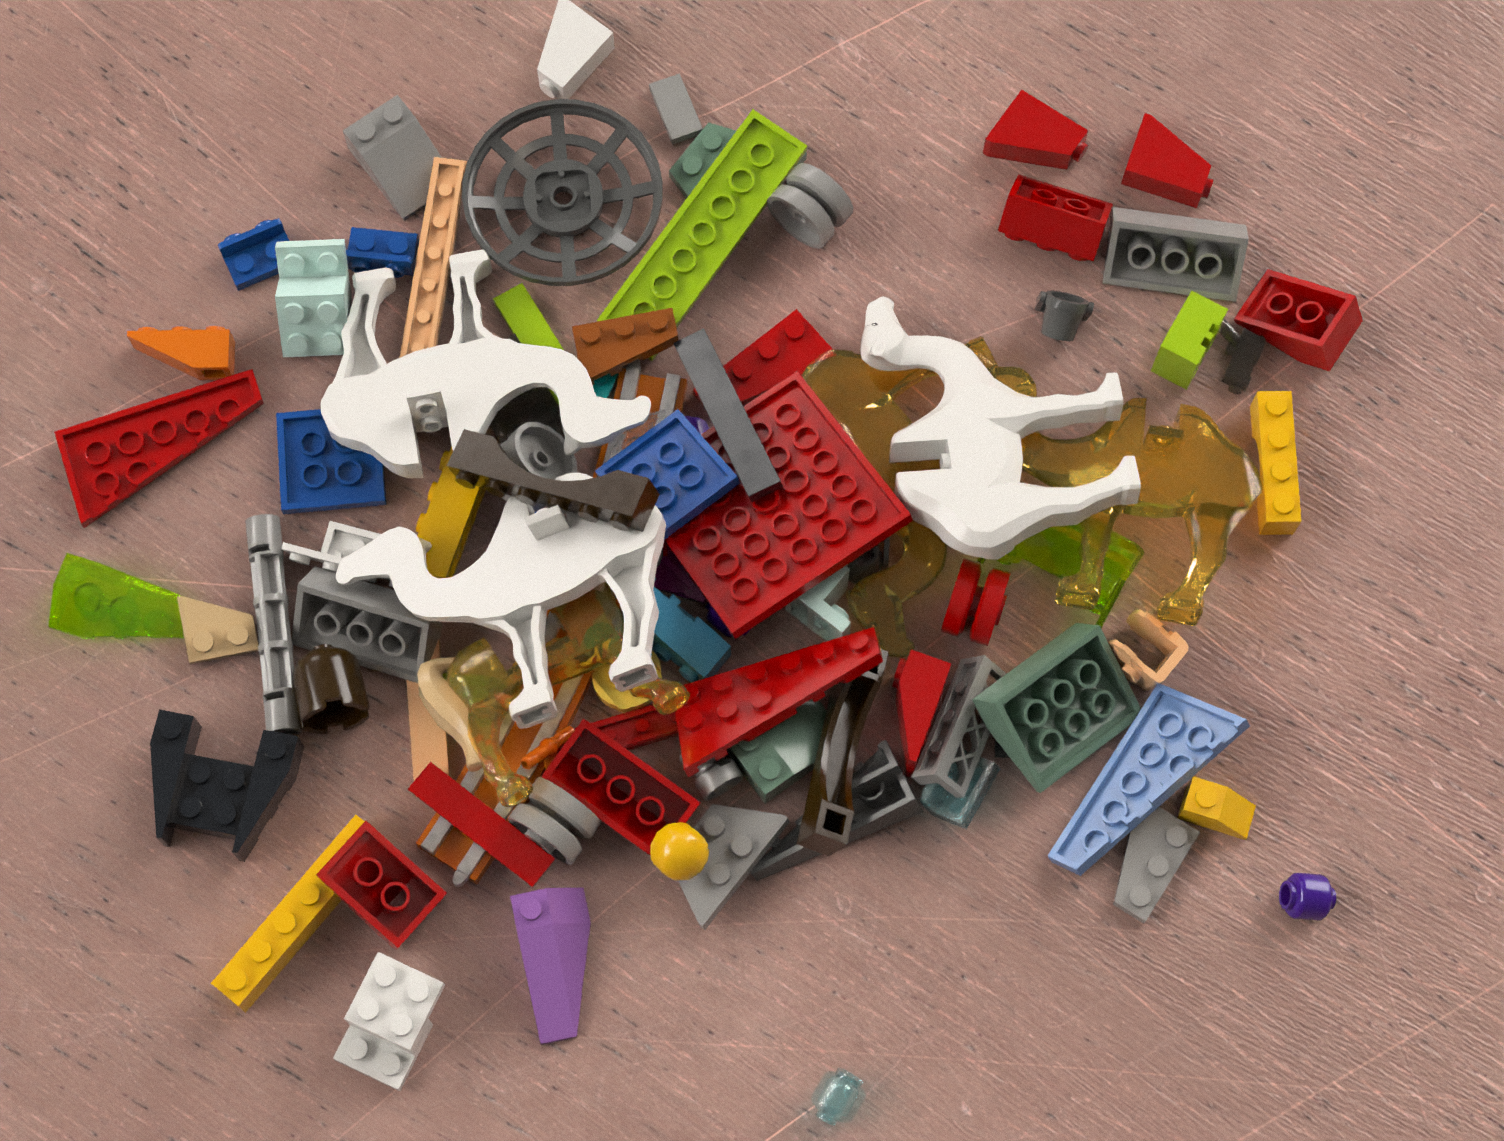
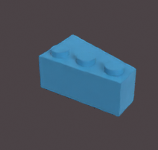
[622,578,731,683]

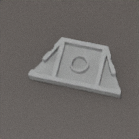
[678,804,790,930]

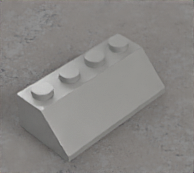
[1102,207,1249,302]
[291,566,442,683]

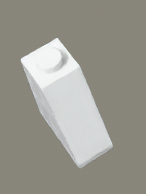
[537,0,614,99]

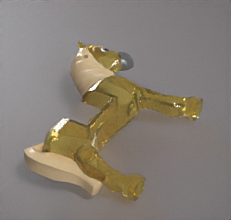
[417,548,690,807]

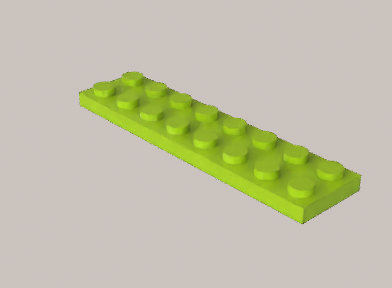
[597,109,807,361]

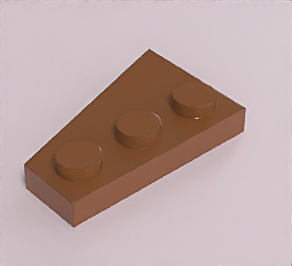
[572,308,679,385]

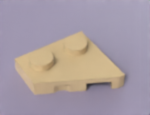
[177,596,259,664]

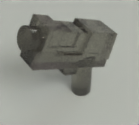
[1219,319,1266,394]

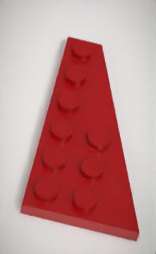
[672,627,883,778]

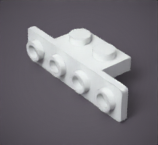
[281,521,394,588]

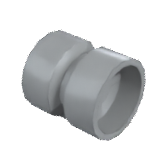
[679,750,744,801]

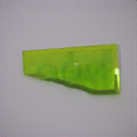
[48,553,184,639]

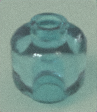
[811,1067,866,1126]

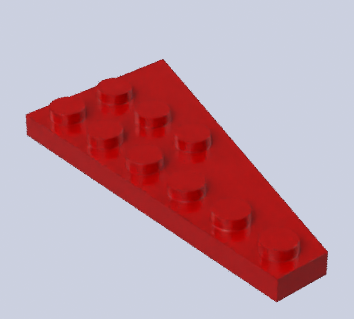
[54,369,264,528]

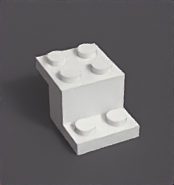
[333,952,445,1091]

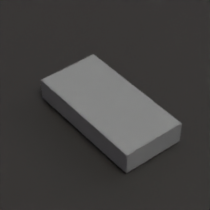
[649,73,703,145]

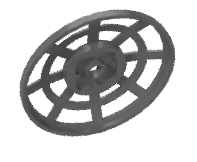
[462,99,663,286]

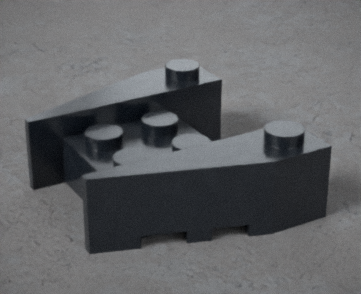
[150,709,305,862]

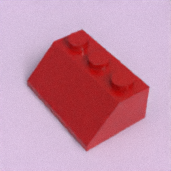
[998,174,1113,261]

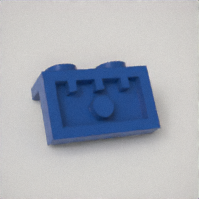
[218,218,289,291]
[346,227,419,278]

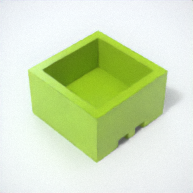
[1151,290,1228,390]

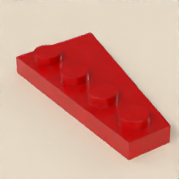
[693,309,840,408]

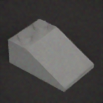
[343,95,442,221]

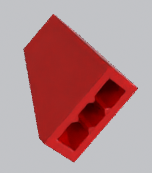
[983,89,1089,170]
[1121,113,1214,208]

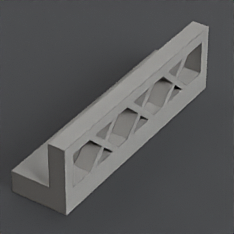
[911,655,1007,798]

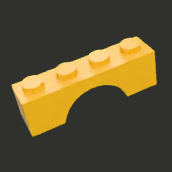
[1250,391,1301,535]

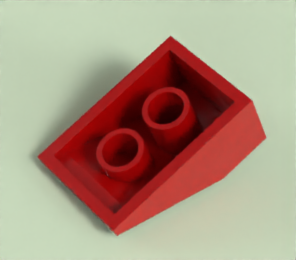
[1234,269,1363,372]
[892,649,952,778]
[316,821,447,950]

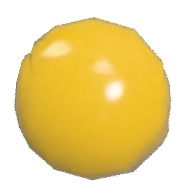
[650,822,709,881]

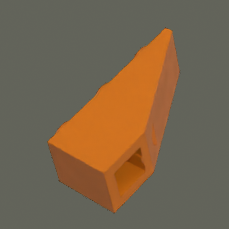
[127,326,236,380]

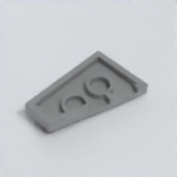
[1113,807,1200,924]

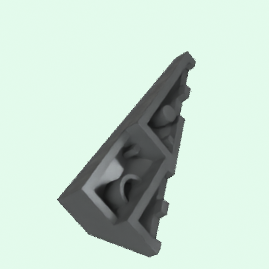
[751,740,923,881]

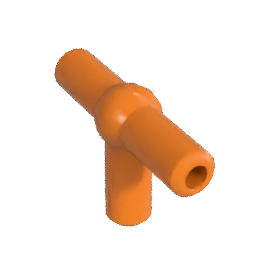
[521,726,575,770]

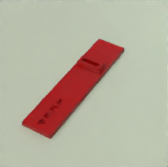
[408,762,556,888]

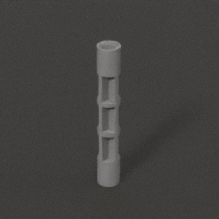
[245,514,302,736]

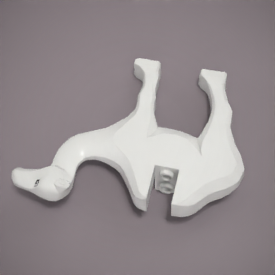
[321,249,651,478]
[860,296,1141,560]
[336,473,666,729]

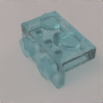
[920,749,1000,830]

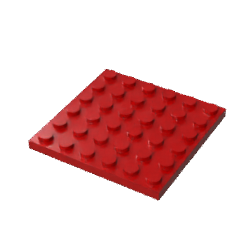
[664,371,913,639]

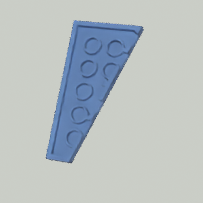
[1048,684,1250,876]

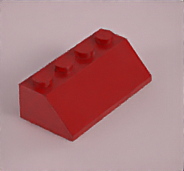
[541,718,701,856]

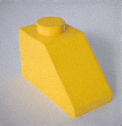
[1177,776,1256,840]

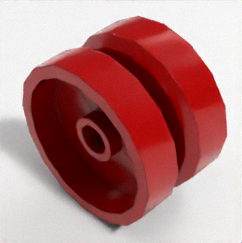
[941,558,1011,646]

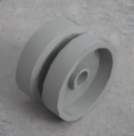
[767,163,853,249]
[500,422,577,512]
[508,777,601,865]

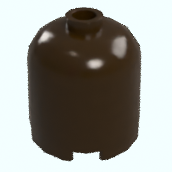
[293,644,370,734]

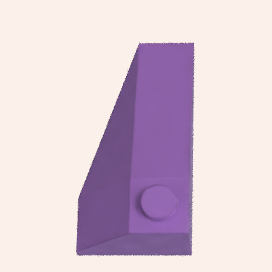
[510,887,591,1045]

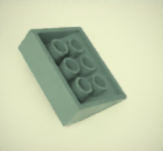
[972,623,1141,793]

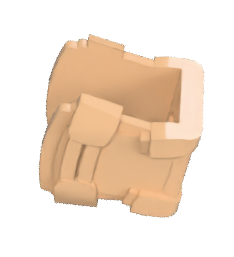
[1108,609,1188,691]

